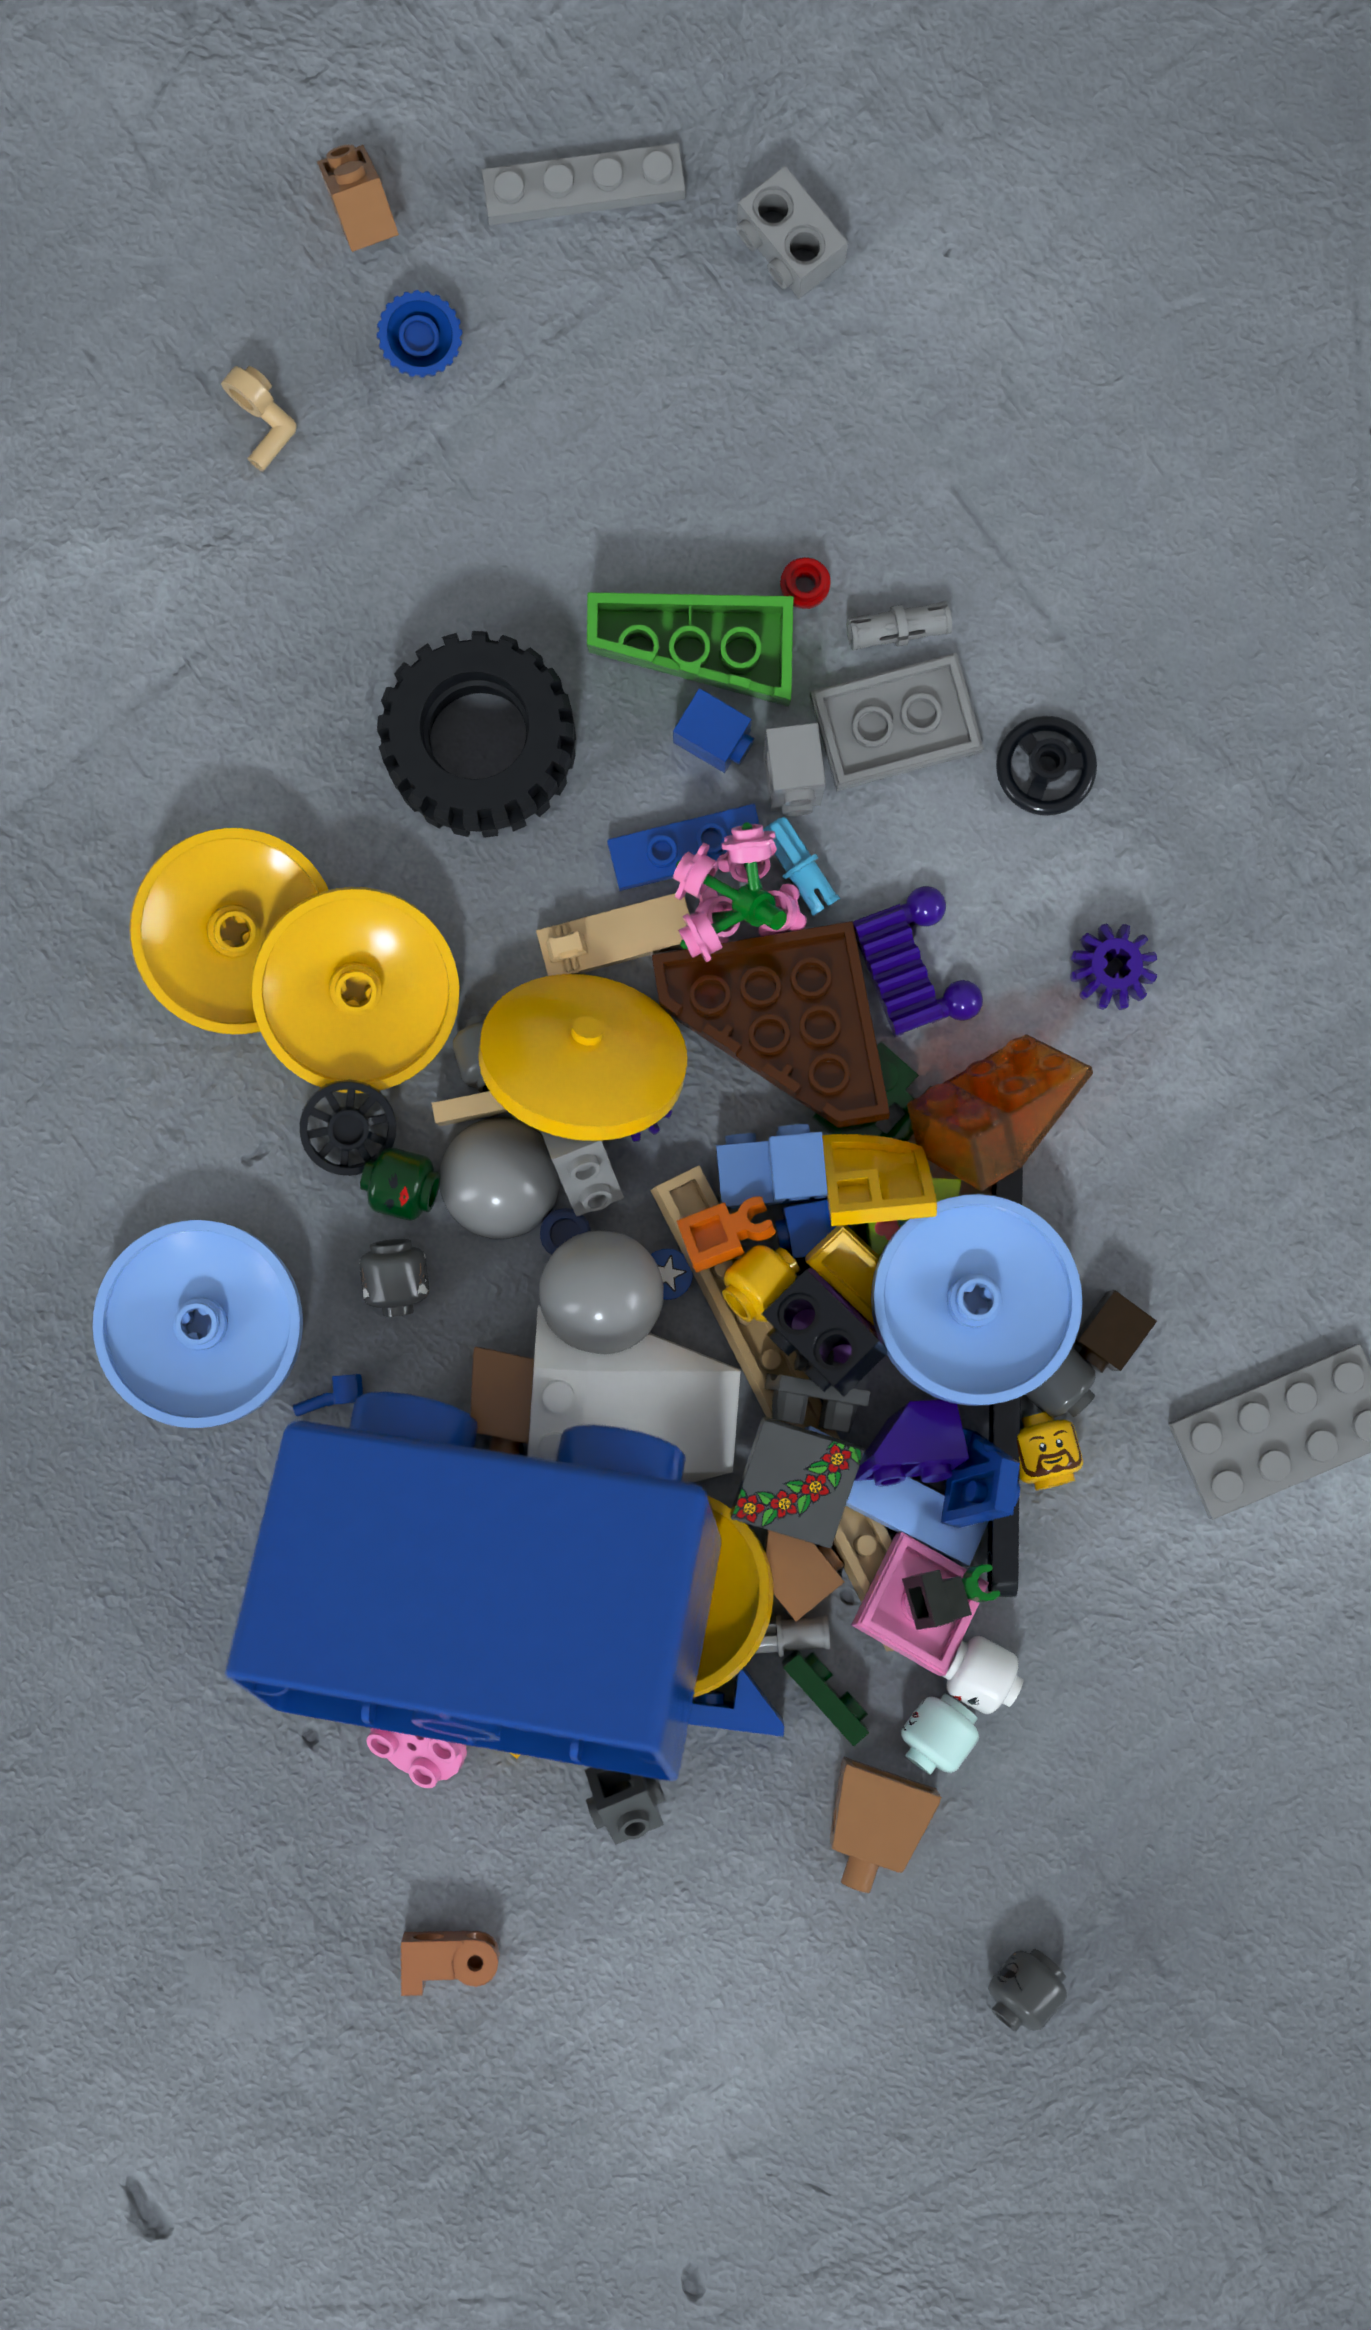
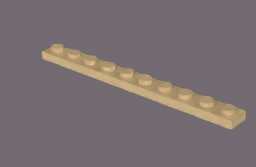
[650,1165,894,1652]

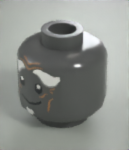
[359,1239,429,1317]

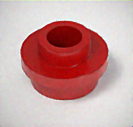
[780,557,831,609]

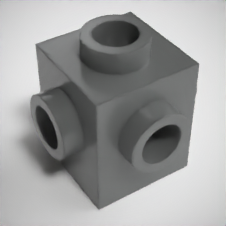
[585,1767,666,1845]

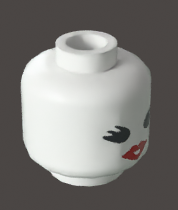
[942,1636,1024,1714]

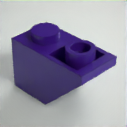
[854,1400,969,1486]

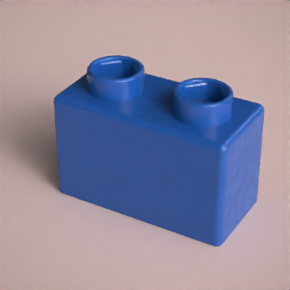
[225,1391,721,1781]

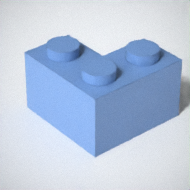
[716,1124,828,1209]

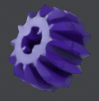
[1070,924,1157,1010]

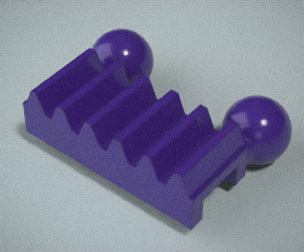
[853,886,983,1038]

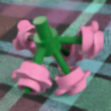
[673,822,807,962]

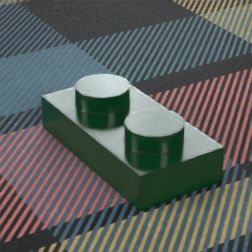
[782,1650,869,1747]

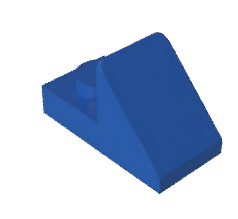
[689,1667,785,1737]

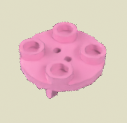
[366,1728,467,1789]

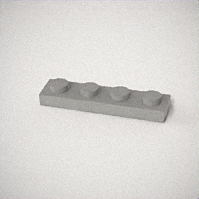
[481,143,686,226]

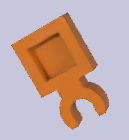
[677,1196,776,1273]

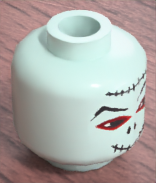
[901,1693,979,1775]

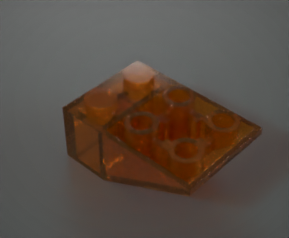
[907,1034,1093,1191]

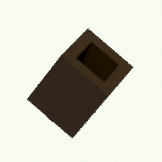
[1074,1290,1157,1373]

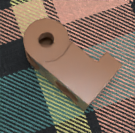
[401,1931,500,1996]

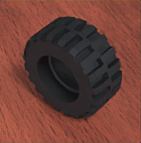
[377,631,576,838]

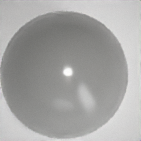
[439,1118,561,1239]
[539,1230,664,1354]

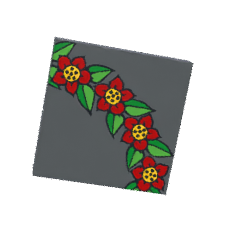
[730,1416,864,1548]

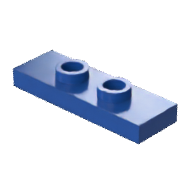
[607,803,760,891]

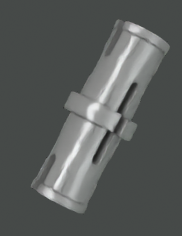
[846,601,952,650]

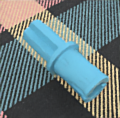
[763,817,840,916]

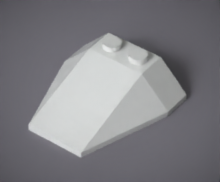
[528,1305,741,1483]

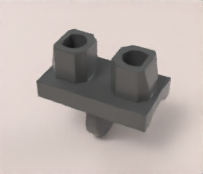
[764,1349,871,1433]

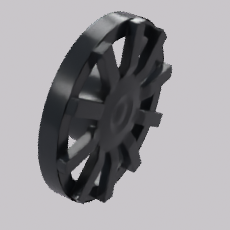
[299,1079,396,1176]

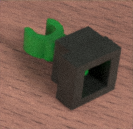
[902,1564,1000,1630]

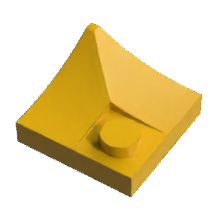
[822,1134,937,1227]

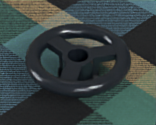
[996,716,1097,816]

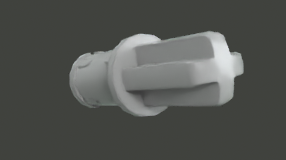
[756,1615,830,1657]

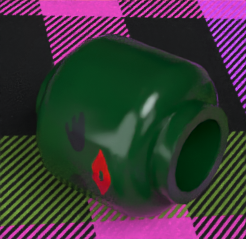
[360,1148,440,1221]

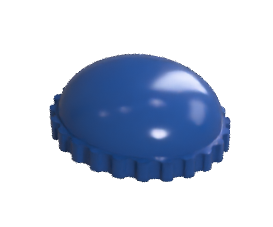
[376,290,463,378]

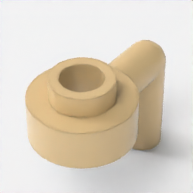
[221,366,297,472]

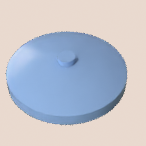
[871,1194,1082,1406]
[92,1220,303,1428]

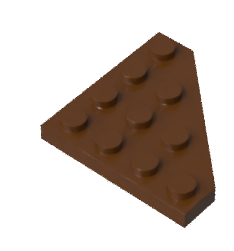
[651,921,890,1128]

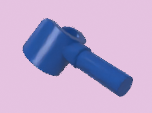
[293,1374,363,1417]

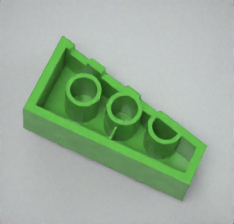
[587,592,793,707]

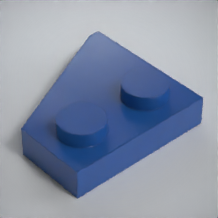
[941,1427,1020,1528]

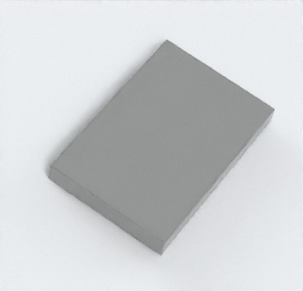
[810,653,984,791]

